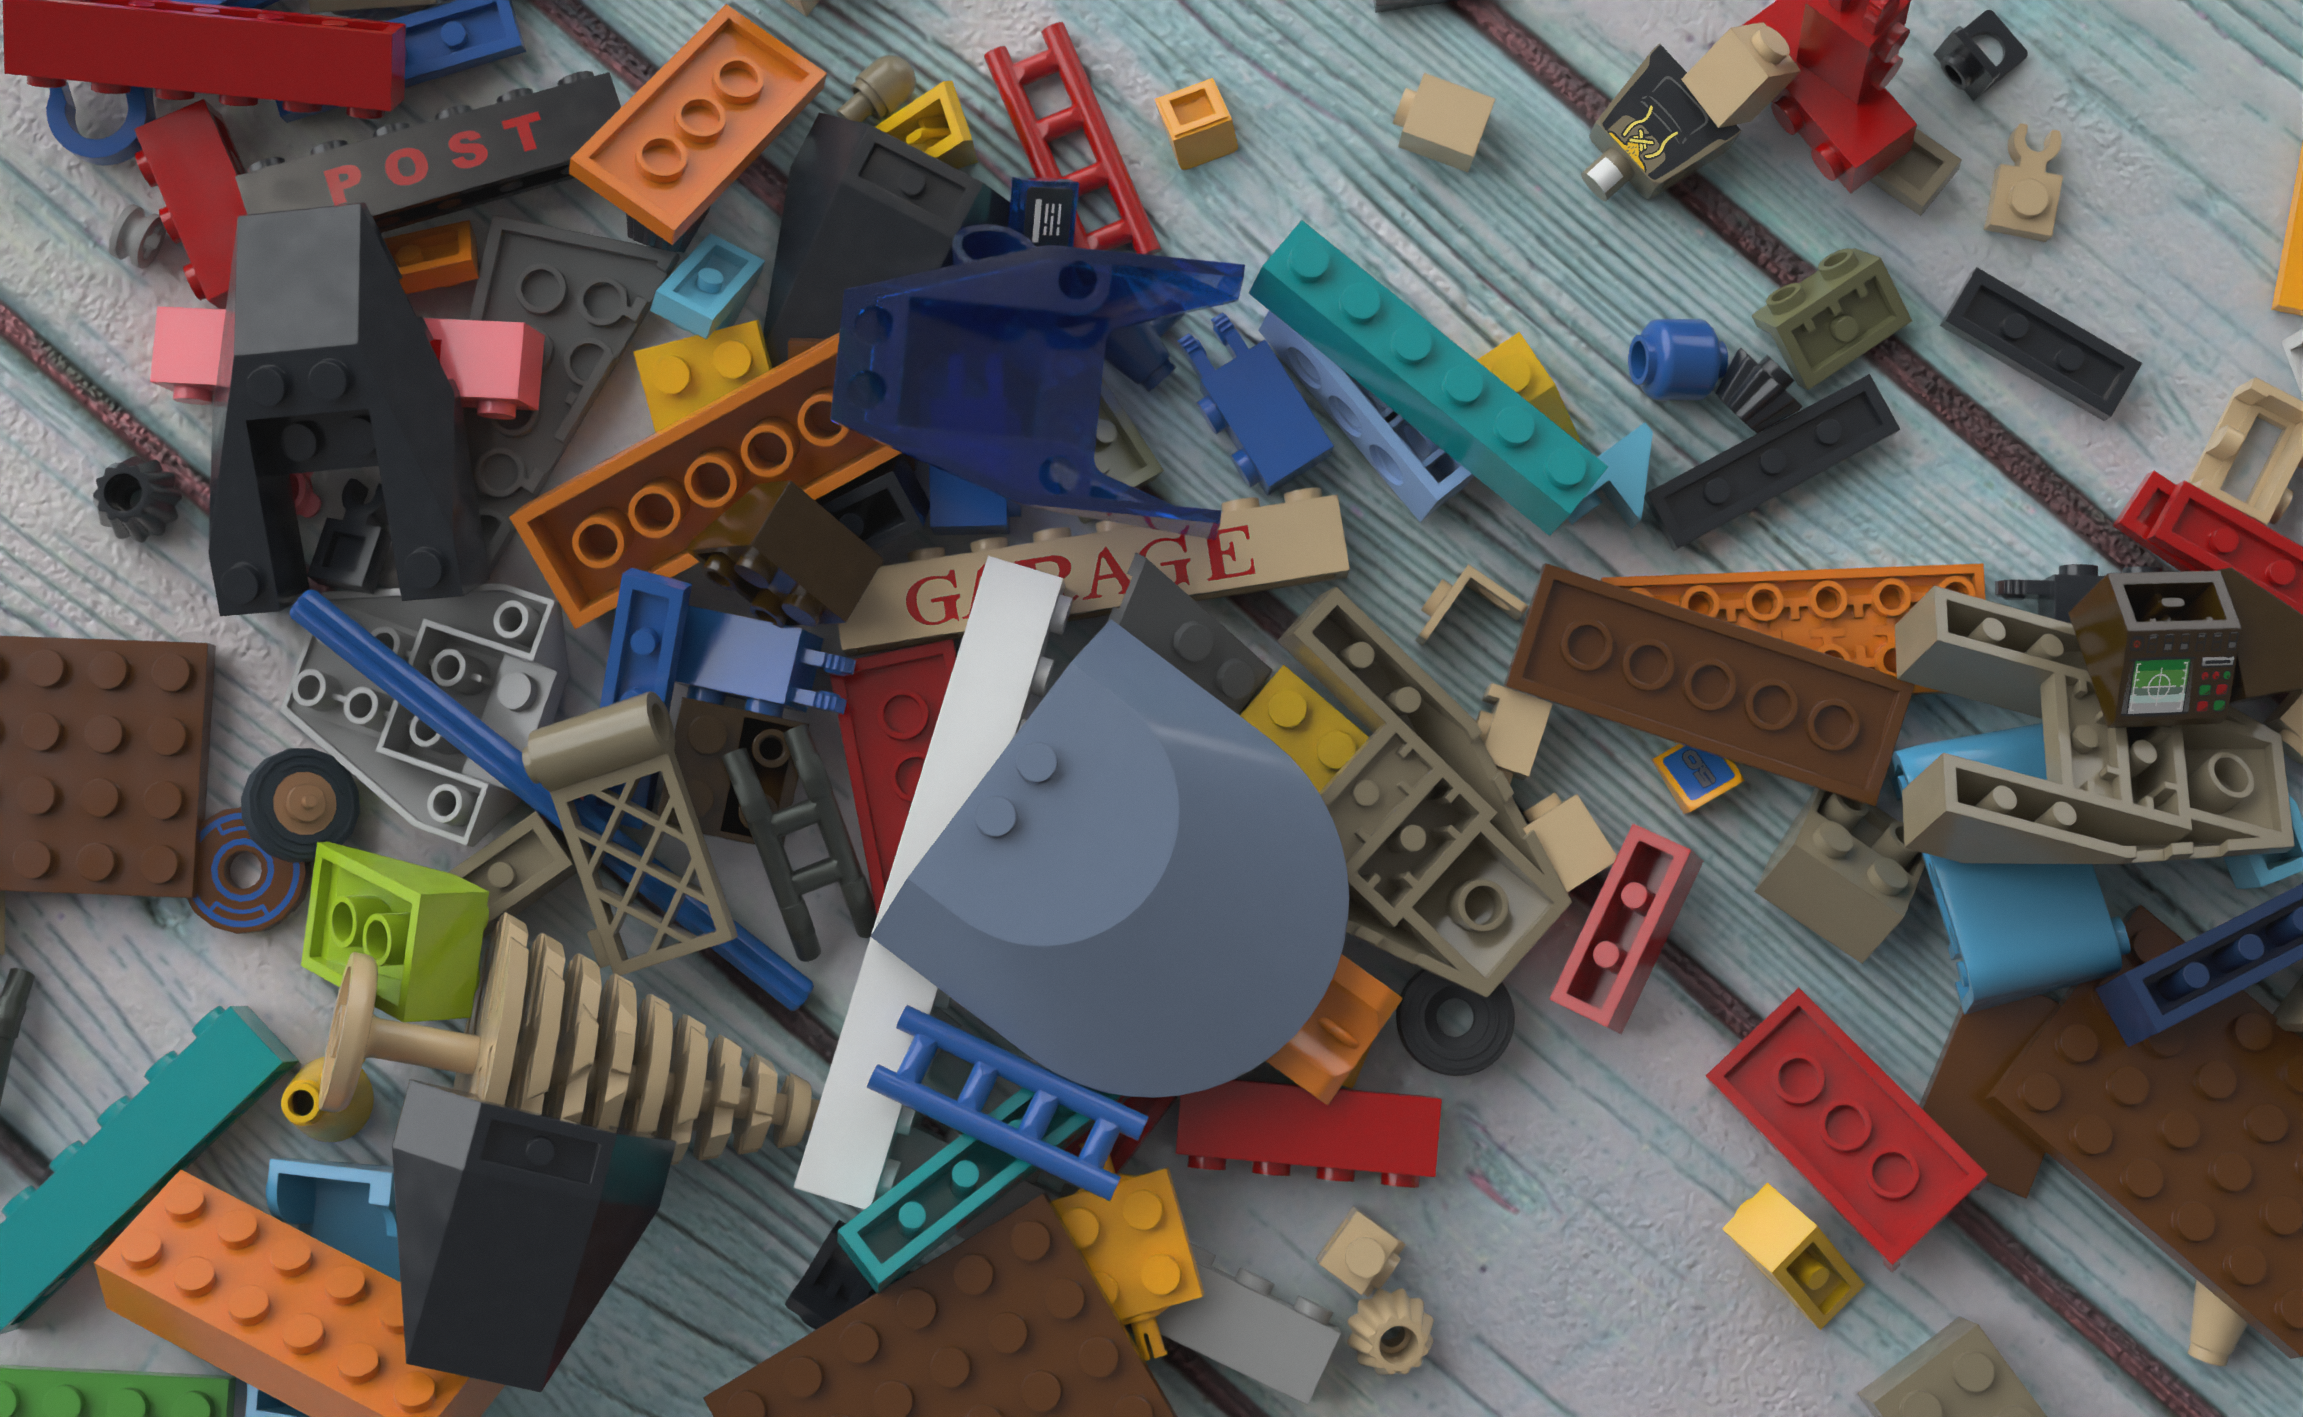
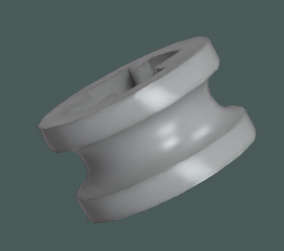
[109,204,166,269]

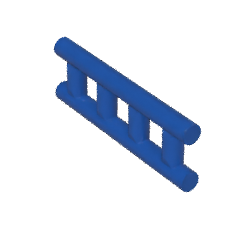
[867,1005,1149,1201]

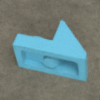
[650,233,765,339]
[1567,422,1653,529]

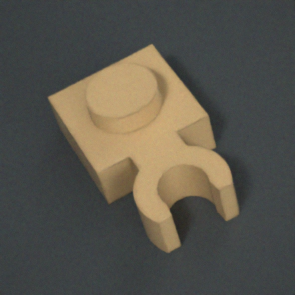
[1984,123,2063,242]

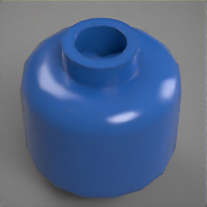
[1628,319,1728,401]

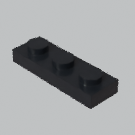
[1939,267,2142,421]

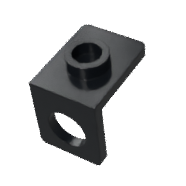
[1933,10,2028,102]

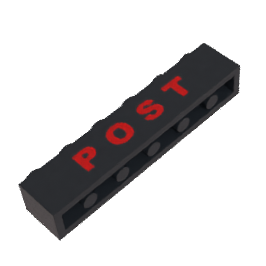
[235,71,621,233]

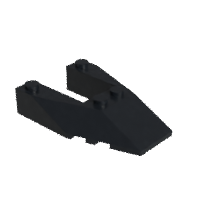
[208,202,490,616]

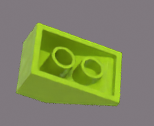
[301,842,489,1023]

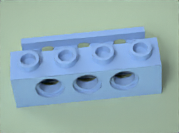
[1258,311,1474,522]

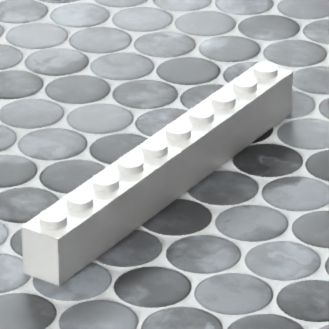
[794,556,1073,1209]

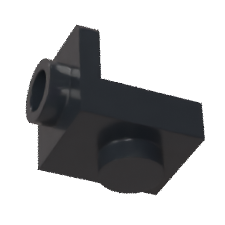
[785,1220,873,1330]

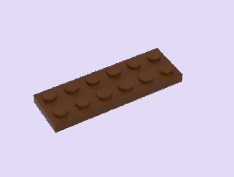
[1503,563,1915,806]

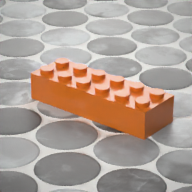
[509,323,918,629]
[94,1169,505,1417]

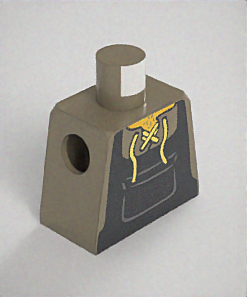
[1581,43,1742,201]

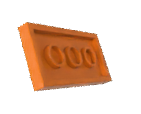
[569,4,827,245]

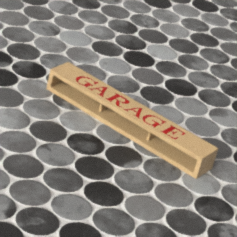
[838,487,1350,657]

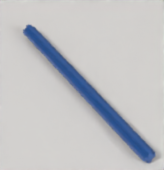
[289,590,814,1011]

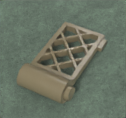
[522,691,738,976]

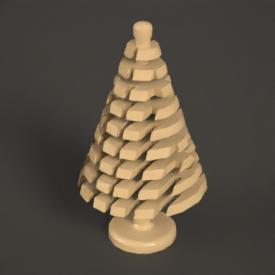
[319,912,820,1165]

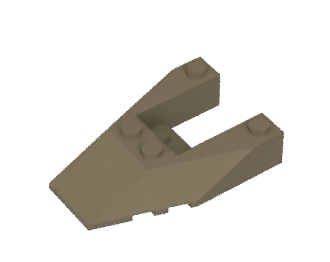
[1277,586,1572,998]
[1895,586,2295,864]

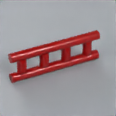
[984,22,1162,284]

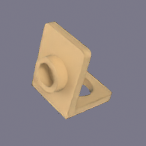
[1415,564,1529,646]

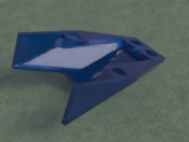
[830,245,1245,540]

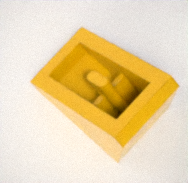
[875,81,978,169]

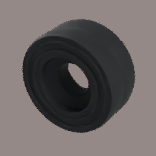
[1396,969,1515,1076]

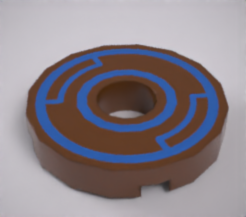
[187,807,312,934]

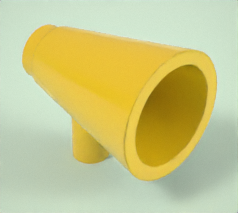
[281,1057,374,1142]

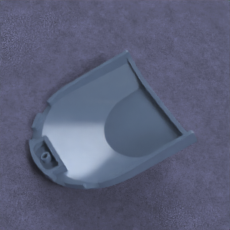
[870,619,1349,1098]

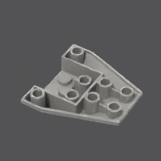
[279,583,569,847]

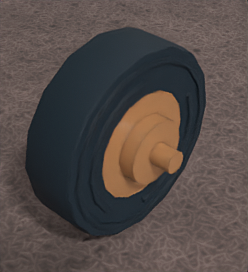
[241,748,360,863]

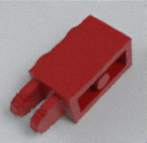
[1796,0,1911,104]

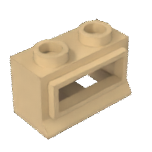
[2188,377,2303,526]

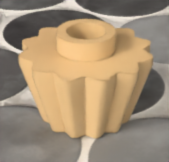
[1347,1288,1434,1375]

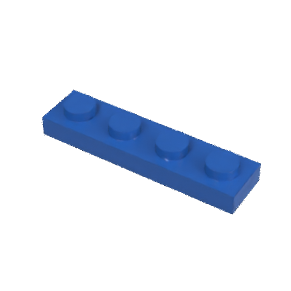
[275,0,526,123]
[584,568,692,830]

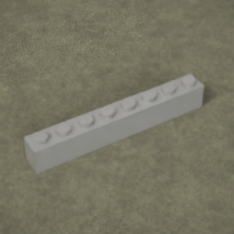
[879,1112,1341,1405]

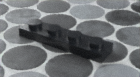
[1644,374,1900,551]

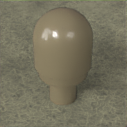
[836,55,916,123]

